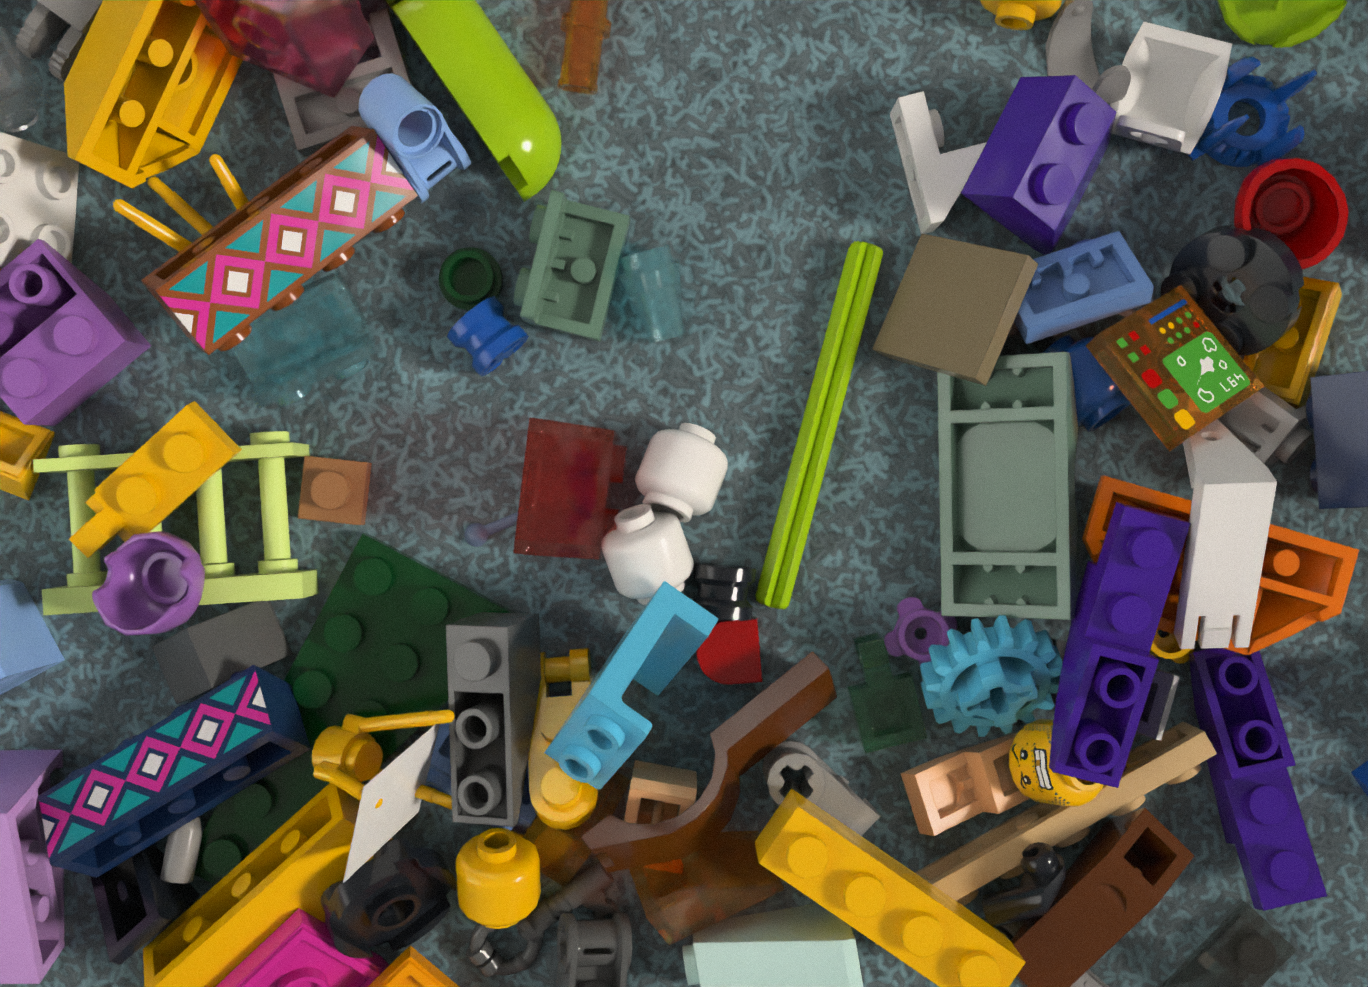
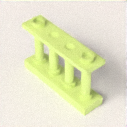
[33,431,319,615]

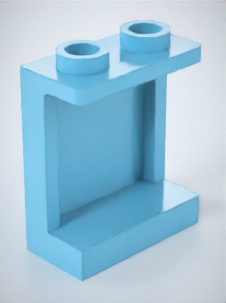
[544,581,719,789]

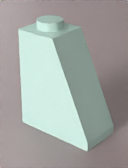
[682,903,863,987]

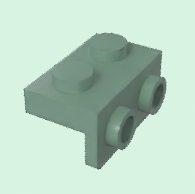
[514,190,631,342]

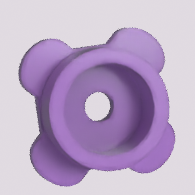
[884,597,957,665]

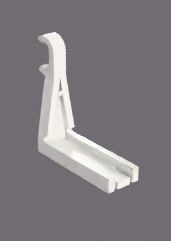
[1168,373,1277,649]

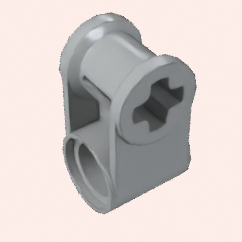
[762,740,881,836]

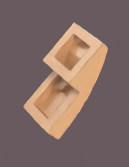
[900,732,1030,836]

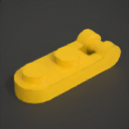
[528,648,598,830]

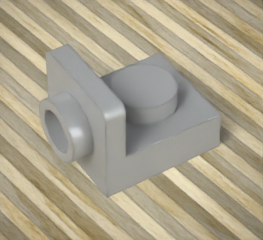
[1212,371,1313,466]

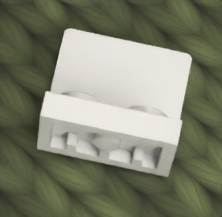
[0,132,79,269]

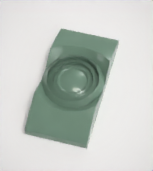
[937,352,1080,620]

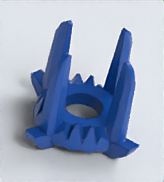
[1187,56,1317,167]

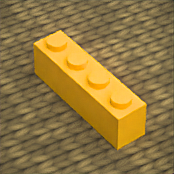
[143,783,393,987]
[755,788,1026,987]

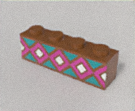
[141,126,418,355]

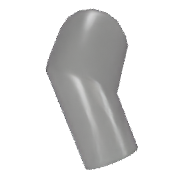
[160,816,202,883]

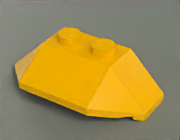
[64,0,253,189]

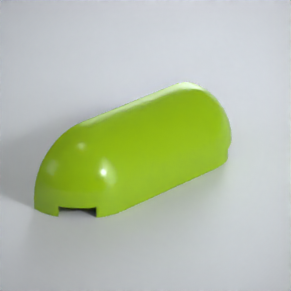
[386,0,561,202]

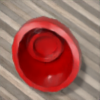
[1234,157,1348,269]

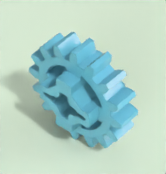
[920,615,1062,737]

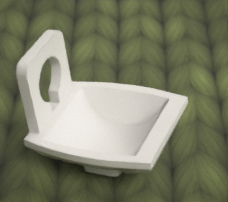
[1110,22,1232,155]

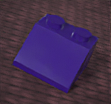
[961,75,1117,255]

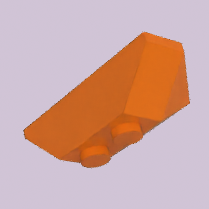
[1082,475,1359,655]

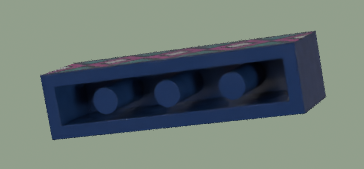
[38,665,311,878]

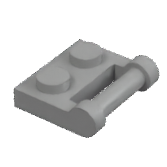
[266,8,414,157]

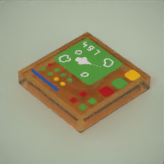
[1086,285,1265,452]

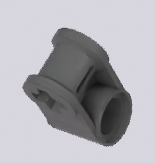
[556,912,632,987]

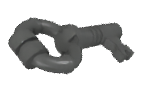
[466,861,620,977]

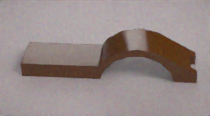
[581,651,837,873]

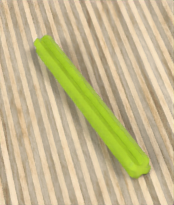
[755,241,883,609]

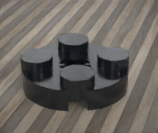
[1161,225,1304,357]
[321,838,457,959]

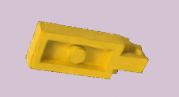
[69,401,242,558]

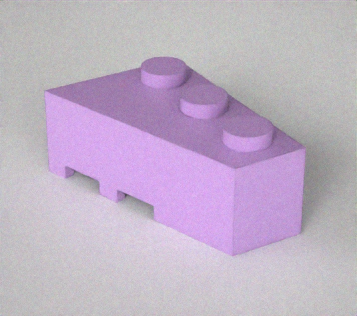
[0,750,65,984]

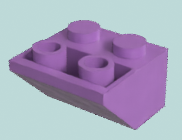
[0,239,151,426]

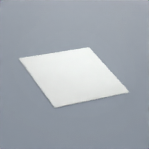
[343,724,440,883]

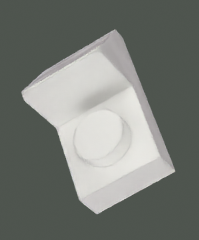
[890,91,987,234]

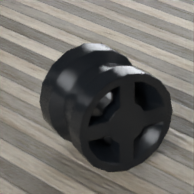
[692,563,756,621]

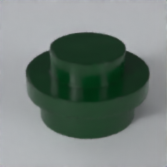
[439,247,503,311]

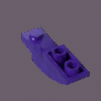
[1049,502,1191,788]
[1189,648,1327,911]

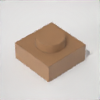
[298,456,372,525]

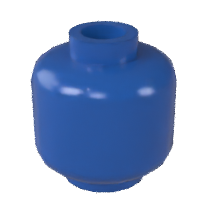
[1043,335,1132,432]

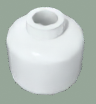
[635,423,728,522]
[601,504,694,605]

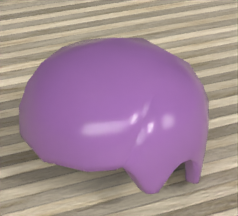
[92,531,205,636]

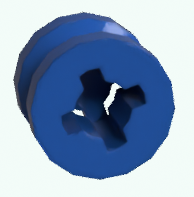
[447,296,529,377]

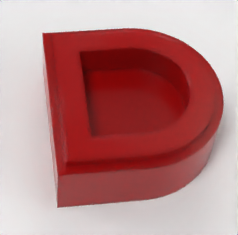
[697,617,762,685]

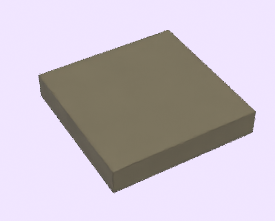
[872,234,1038,386]

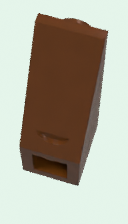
[1010,808,1194,987]

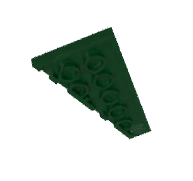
[195,533,516,885]

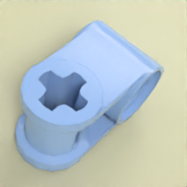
[358,73,471,203]

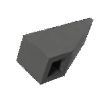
[446,612,541,827]

